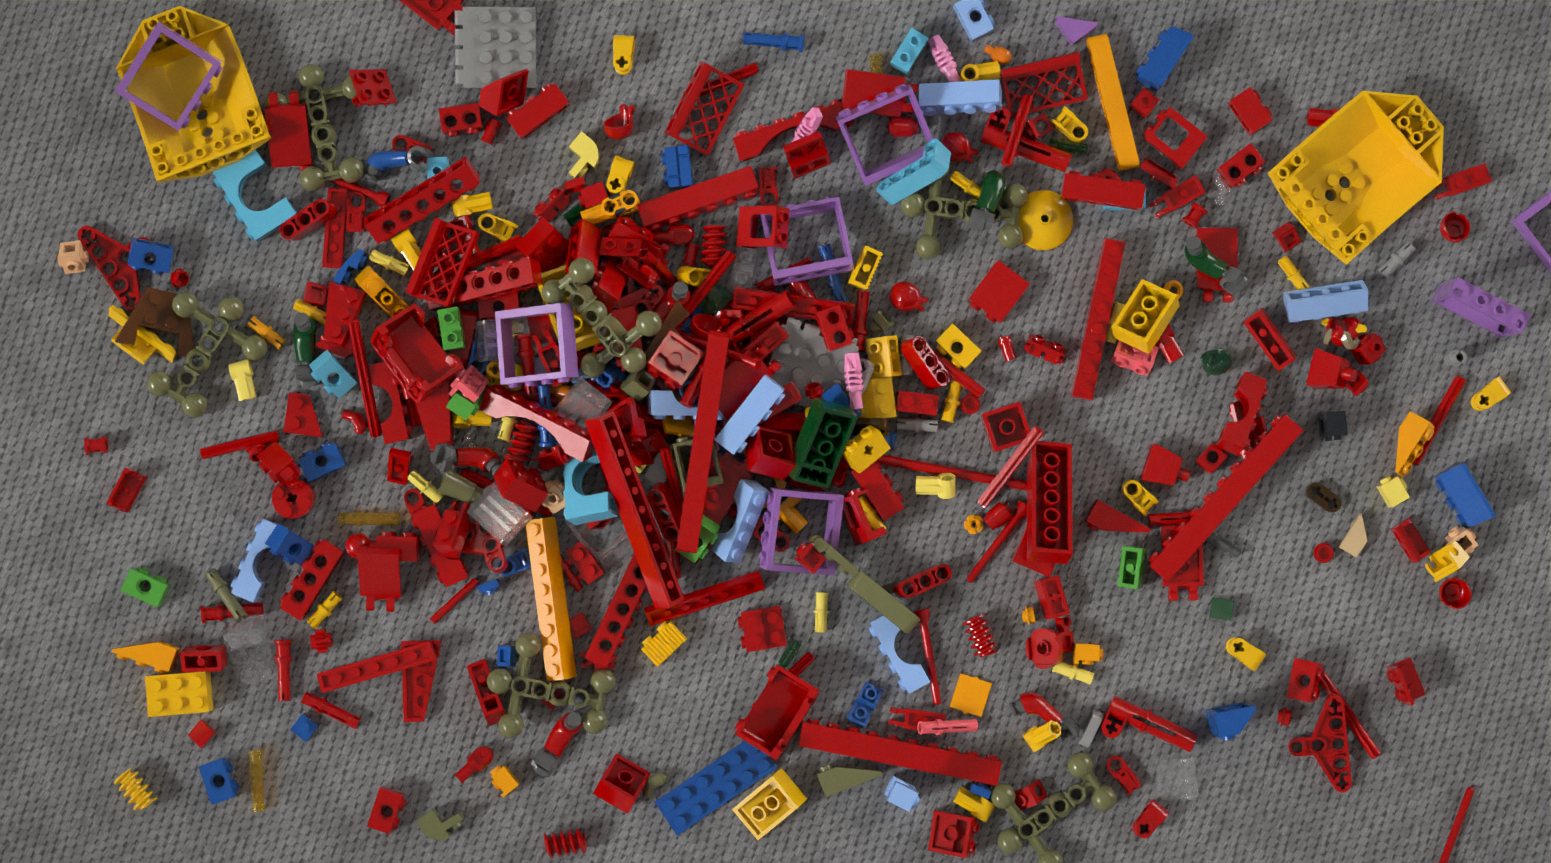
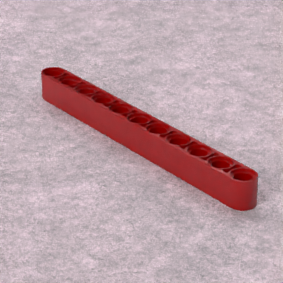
[676,330,730,554]

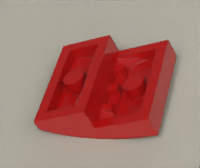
[782,131,831,179]

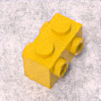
[866,335,902,379]

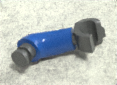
[364,146,434,183]

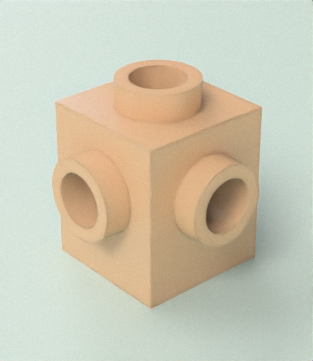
[58,240,89,274]
[542,478,565,514]
[1445,526,1478,555]

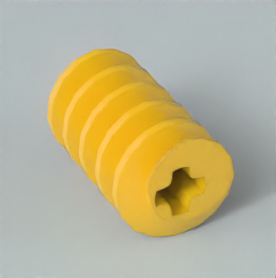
[114,766,158,811]

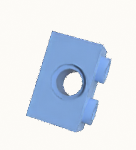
[953,0,995,43]

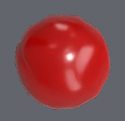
[1440,211,1470,243]
[1438,577,1472,610]

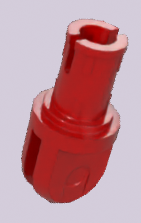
[652,224,695,246]
[454,746,494,784]

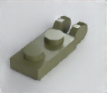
[809,534,859,577]

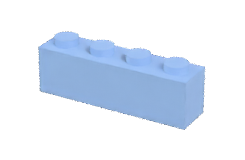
[919,79,1002,116]
[1283,280,1368,323]
[714,374,785,455]

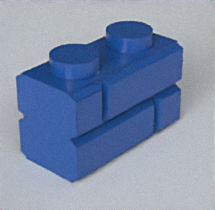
[661,145,693,190]

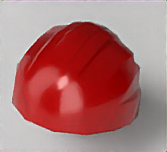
[603,104,635,140]
[940,132,979,164]
[889,281,929,312]
[690,311,730,341]

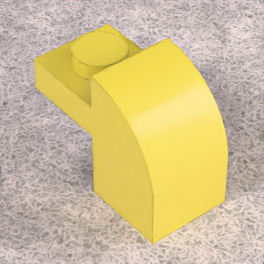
[569,131,599,178]

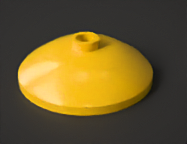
[1018,190,1073,250]

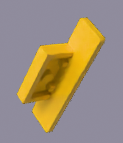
[108,305,176,365]

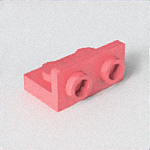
[1110,340,1159,376]
[448,365,489,402]

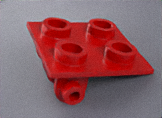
[349,69,397,107]

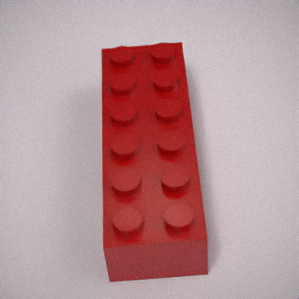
[1027,441,1073,564]

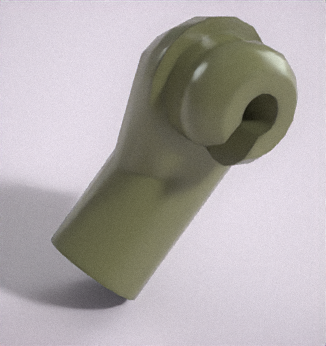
[643,772,669,798]

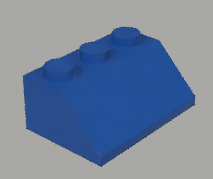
[1136,26,1194,92]
[1435,463,1496,528]
[1206,702,1256,741]

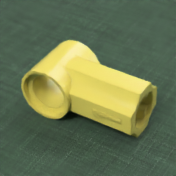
[229,359,257,401]
[916,473,956,499]

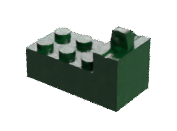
[789,398,858,488]

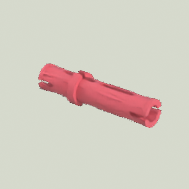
[917,719,978,735]

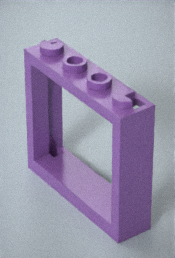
[115,22,223,131]
[835,84,933,186]
[1511,190,1551,273]
[760,196,854,286]
[1432,277,1531,338]
[495,303,578,388]
[759,487,845,575]

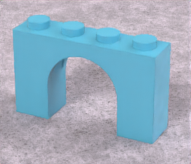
[213,149,297,242]
[563,448,618,525]

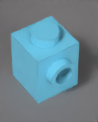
[427,157,449,179]

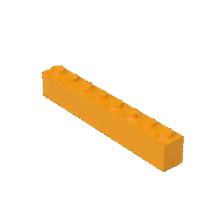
[525,517,577,681]

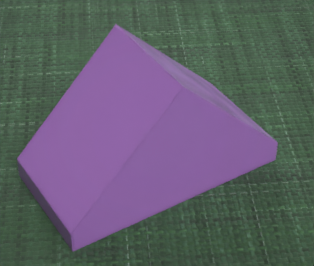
[1055,16,1097,46]

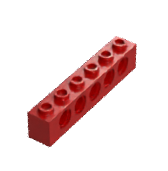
[364,156,480,244]
[426,257,543,311]
[584,554,648,669]

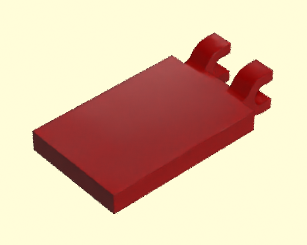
[399,0,464,36]
[841,69,919,117]
[264,90,312,168]
[1196,228,1238,303]
[719,344,782,419]
[703,450,752,525]
[1161,526,1204,601]
[357,547,402,612]

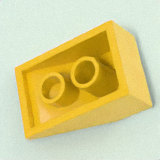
[845,377,897,419]
[732,768,807,840]

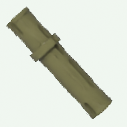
[205,568,248,623]

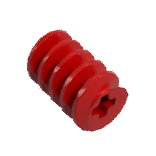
[700,225,728,267]
[504,420,540,464]
[962,613,999,657]
[544,828,587,858]

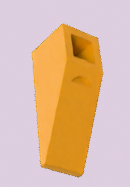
[354,265,409,317]
[1395,411,1435,478]
[111,642,181,674]

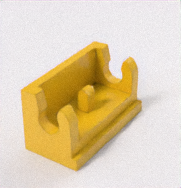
[1425,541,1470,582]

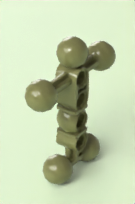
[264,64,365,191]
[900,163,1028,260]
[542,258,662,378]
[146,292,268,418]
[487,633,616,738]
[990,752,1117,863]

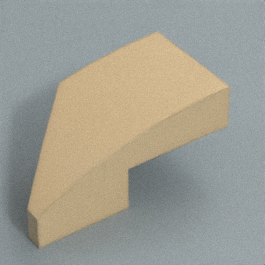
[1339,513,1367,557]

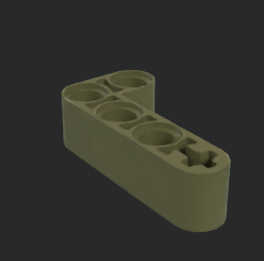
[846,569,921,635]

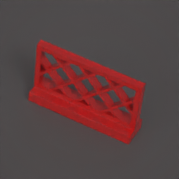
[1000,52,1088,118]
[664,61,745,156]
[405,218,480,308]

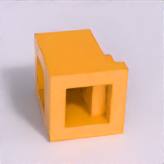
[1073,643,1103,665]
[489,765,520,798]

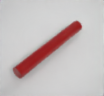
[430,577,479,624]

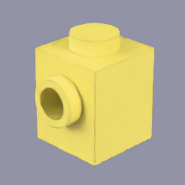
[1376,475,1410,507]

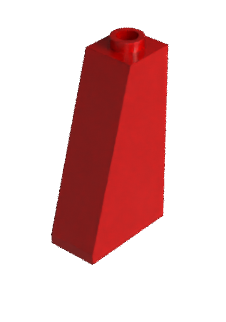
[415,379,454,450]

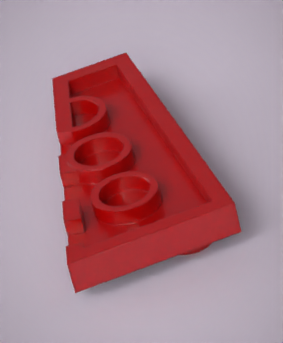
[401,640,442,722]

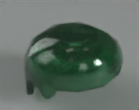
[1200,349,1232,376]

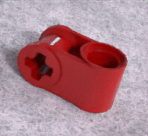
[1132,799,1169,838]

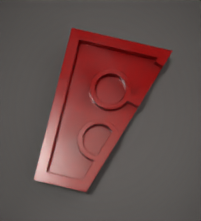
[324,281,367,348]

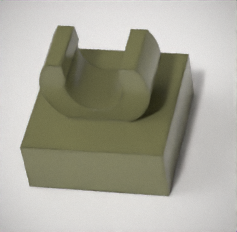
[870,309,895,333]

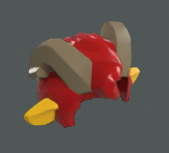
[1321,317,1367,350]

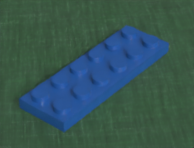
[655,740,777,835]

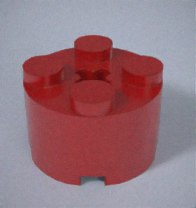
[272,479,316,519]

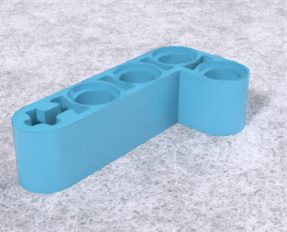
[876,138,951,205]

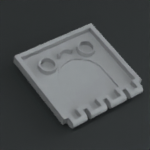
[455,7,536,88]
[769,317,859,407]

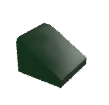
[563,203,584,227]
[1209,597,1234,621]

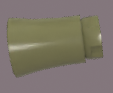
[436,469,483,505]

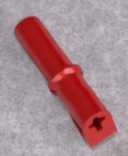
[980,106,1072,172]
[722,290,796,361]
[1100,696,1198,752]

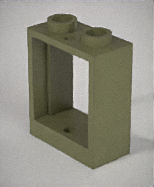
[673,436,724,492]

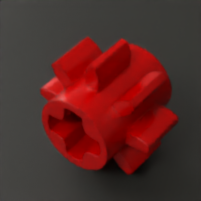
[424,317,442,342]
[310,629,333,654]

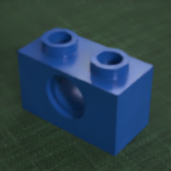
[127,237,174,274]
[298,441,348,482]
[265,523,314,566]
[199,757,239,805]

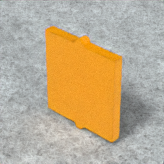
[662,415,694,438]
[949,673,992,717]

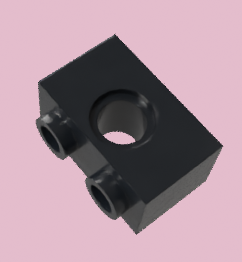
[1318,411,1348,441]

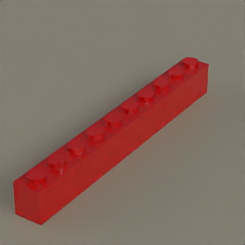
[584,411,684,608]
[1148,414,1304,582]
[798,718,1002,786]

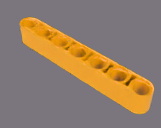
[1086,33,1140,172]

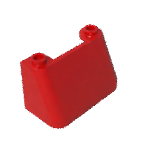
[371,303,464,403]
[735,665,821,760]

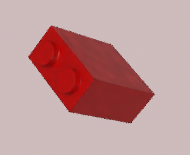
[968,260,1030,324]

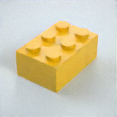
[1111,279,1180,354]
[145,671,213,717]

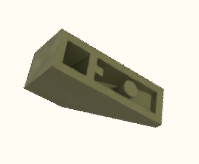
[817,764,882,797]

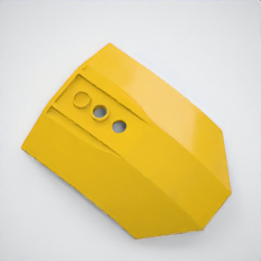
[116,6,271,183]
[1268,91,1444,265]

